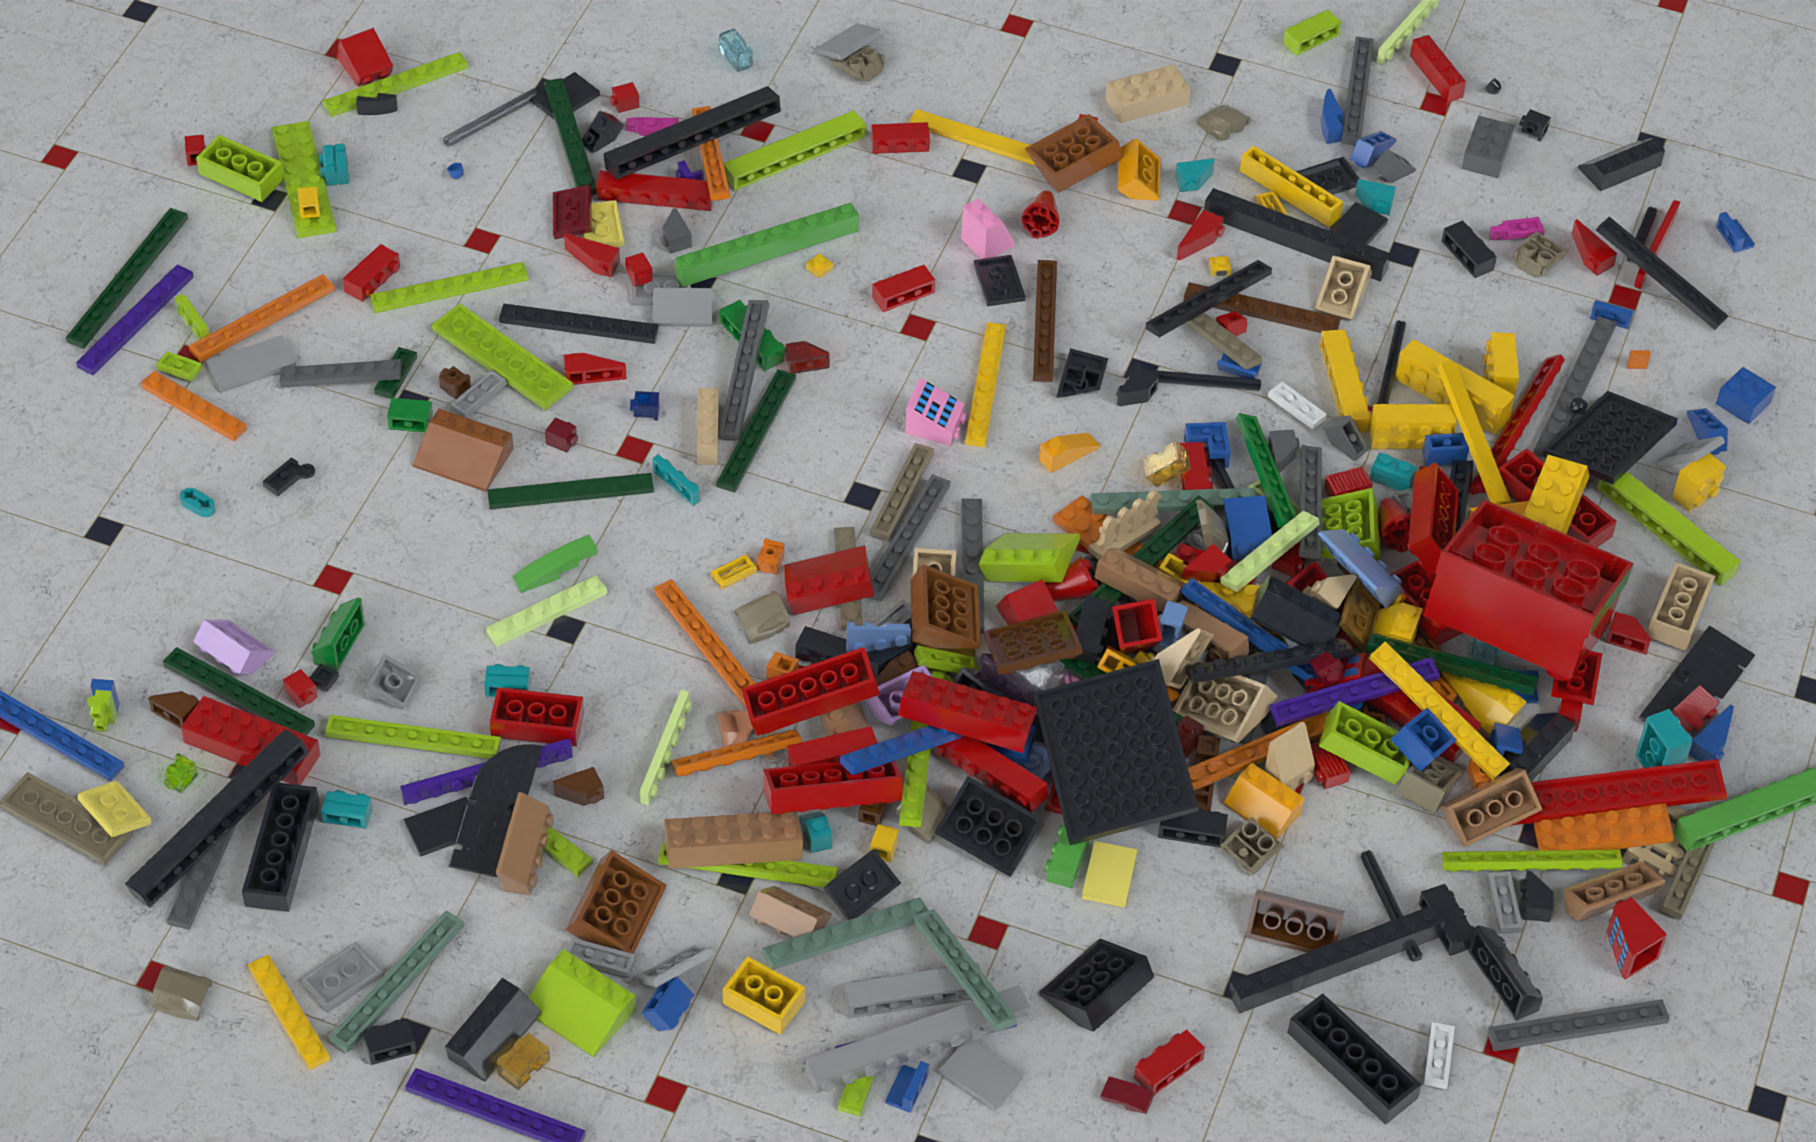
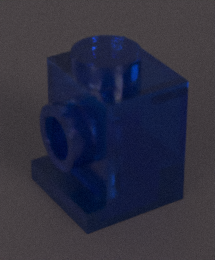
[630,391,660,421]

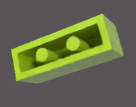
[1283,9,1342,56]

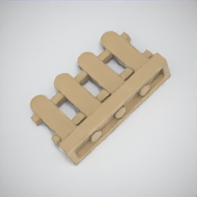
[1088,489,1162,560]
[1622,806,1694,878]

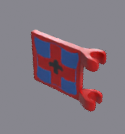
[1304,653,1367,693]

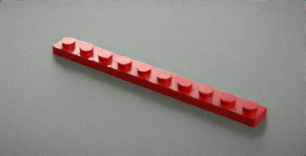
[1470,354,1565,495]

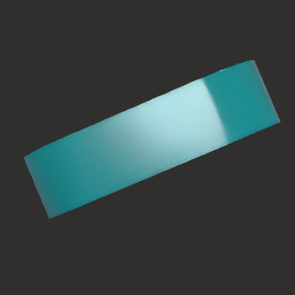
[180,488,216,517]

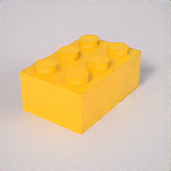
[1482,332,1519,395]
[723,956,806,1035]

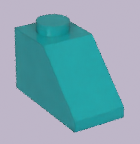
[1175,158,1214,192]
[1355,179,1396,216]
[799,811,832,853]

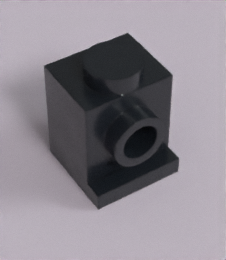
[1519,109,1551,142]

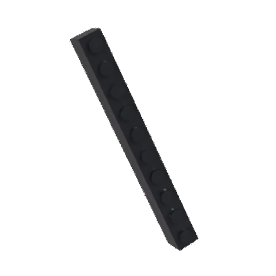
[603,86,781,180]
[1204,188,1391,282]
[125,729,309,908]
[1229,904,1445,1014]

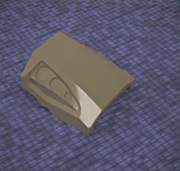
[831,45,886,82]
[1197,104,1251,141]
[1513,231,1569,278]
[1196,500,1230,554]
[735,591,790,644]
[896,784,950,844]
[1220,817,1285,875]
[151,965,212,1021]

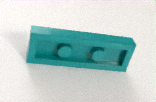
[652,454,700,506]

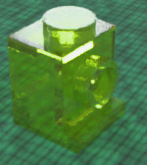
[163,753,198,793]

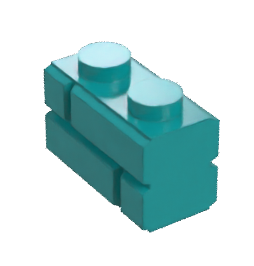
[319,143,349,186]
[1370,452,1417,491]
[484,664,531,697]
[321,790,372,829]

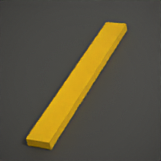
[909,109,1036,166]
[1437,363,1511,505]

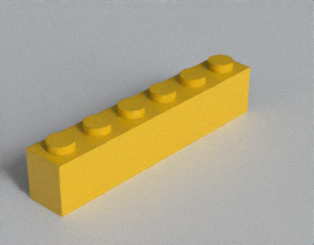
[1239,145,1343,228]
[1320,329,1372,432]

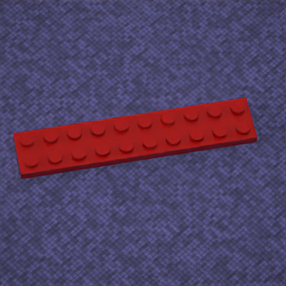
[1510,759,1727,826]

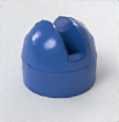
[447,163,464,179]

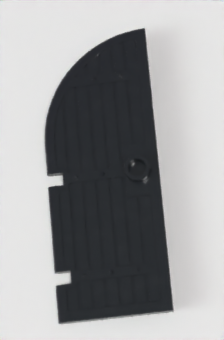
[1639,625,1755,722]
[449,744,542,878]

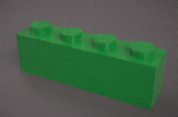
[720,300,785,371]

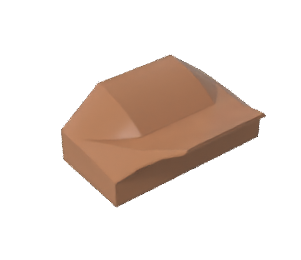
[716,710,753,747]

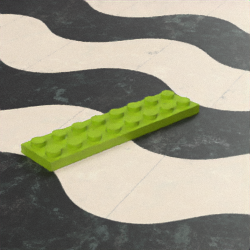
[272,121,337,239]
[431,303,574,411]

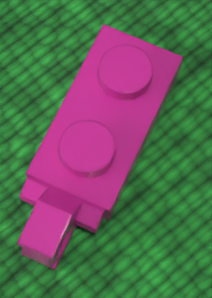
[626,117,679,136]
[1489,217,1545,240]

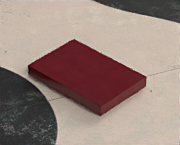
[553,185,592,239]

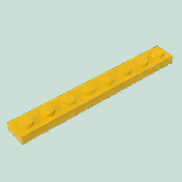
[965,322,1006,448]
[1369,642,1510,780]

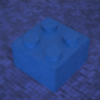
[1716,367,1776,424]
[1391,707,1457,772]

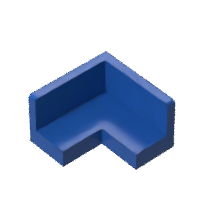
[1184,422,1231,468]

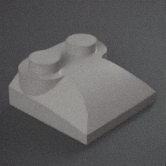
[364,654,421,709]

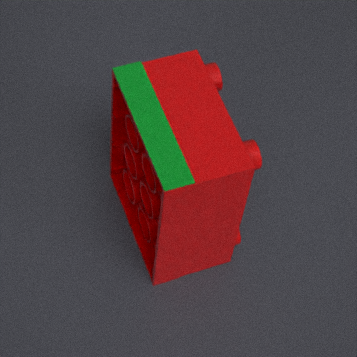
[1423,500,1634,681]

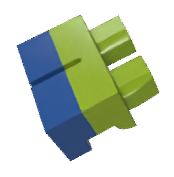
[87,679,120,732]

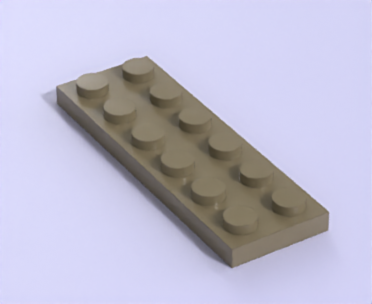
[0,772,133,866]

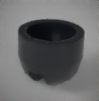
[1485,78,1501,94]
[1570,397,1588,415]

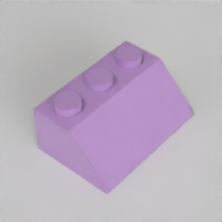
[193,620,275,676]
[867,665,932,725]

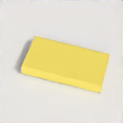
[583,200,625,247]
[78,781,151,837]
[1081,841,1138,908]

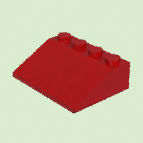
[784,545,875,615]

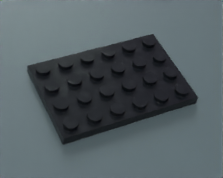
[1543,391,1678,484]

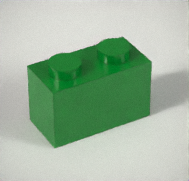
[387,398,433,433]

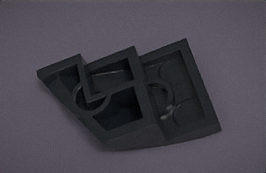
[1056,348,1108,398]

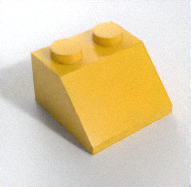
[1374,603,1423,643]

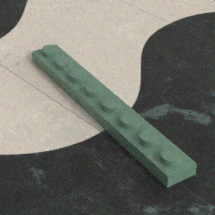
[1091,488,1256,514]
[762,897,929,970]
[914,909,1017,1032]
[329,910,464,1053]

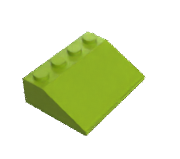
[1321,488,1381,560]
[979,533,1081,582]
[529,949,636,1058]

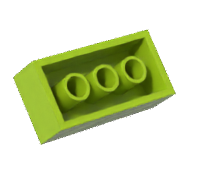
[196,134,284,202]
[1319,701,1410,785]

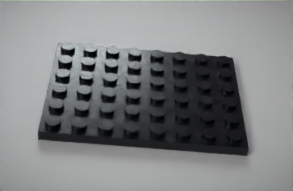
[1033,659,1199,846]

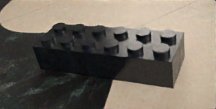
[242,782,320,912]
[1287,993,1422,1125]

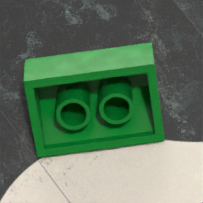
[311,597,365,671]

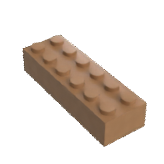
[664,811,803,869]

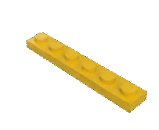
[248,954,330,1071]

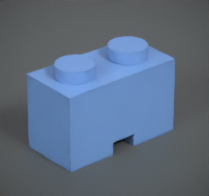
[1156,601,1188,648]

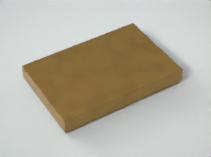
[1339,578,1381,652]

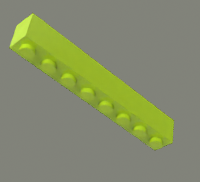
[723,110,866,191]
[1597,471,1741,586]

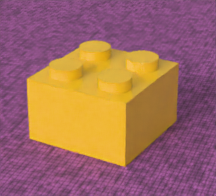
[1672,453,1726,511]

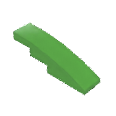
[513,534,598,593]

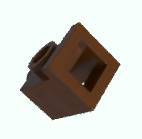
[439,366,471,399]
[858,802,887,826]

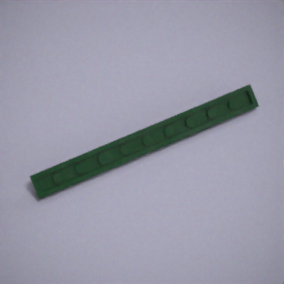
[66,207,188,349]
[1068,495,1214,628]

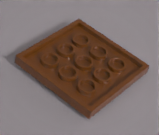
[983,610,1083,675]

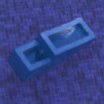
[1321,89,1343,144]

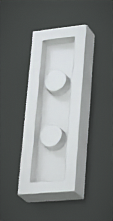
[1268,382,1327,430]
[1423,1022,1455,1089]

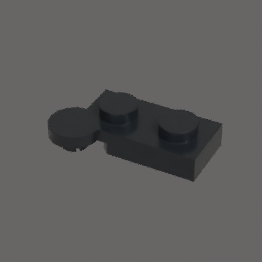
[263,457,315,496]

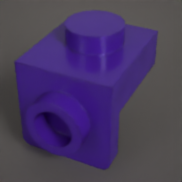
[675,160,704,180]

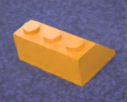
[1117,138,1161,201]
[1223,763,1305,840]

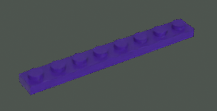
[76,264,194,375]
[1269,657,1440,727]
[400,739,573,806]
[405,1068,586,1142]

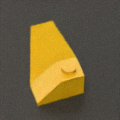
[1441,672,1526,736]

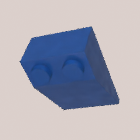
[1223,496,1272,560]

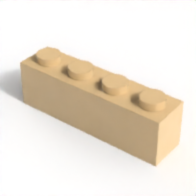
[697,388,719,465]

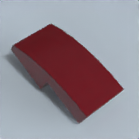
[1100,1076,1155,1114]

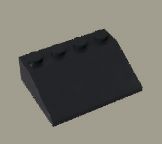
[934,776,1045,878]
[1039,938,1154,1032]

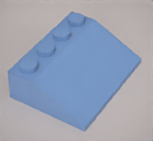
[1318,529,1404,608]

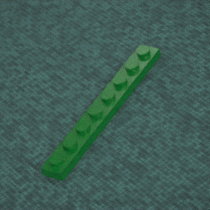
[1236,413,1296,528]

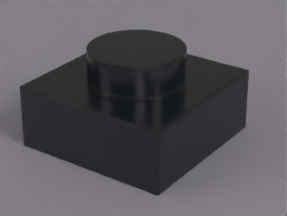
[309,663,339,692]

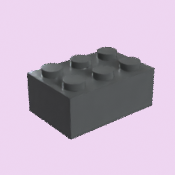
[1461,115,1515,178]

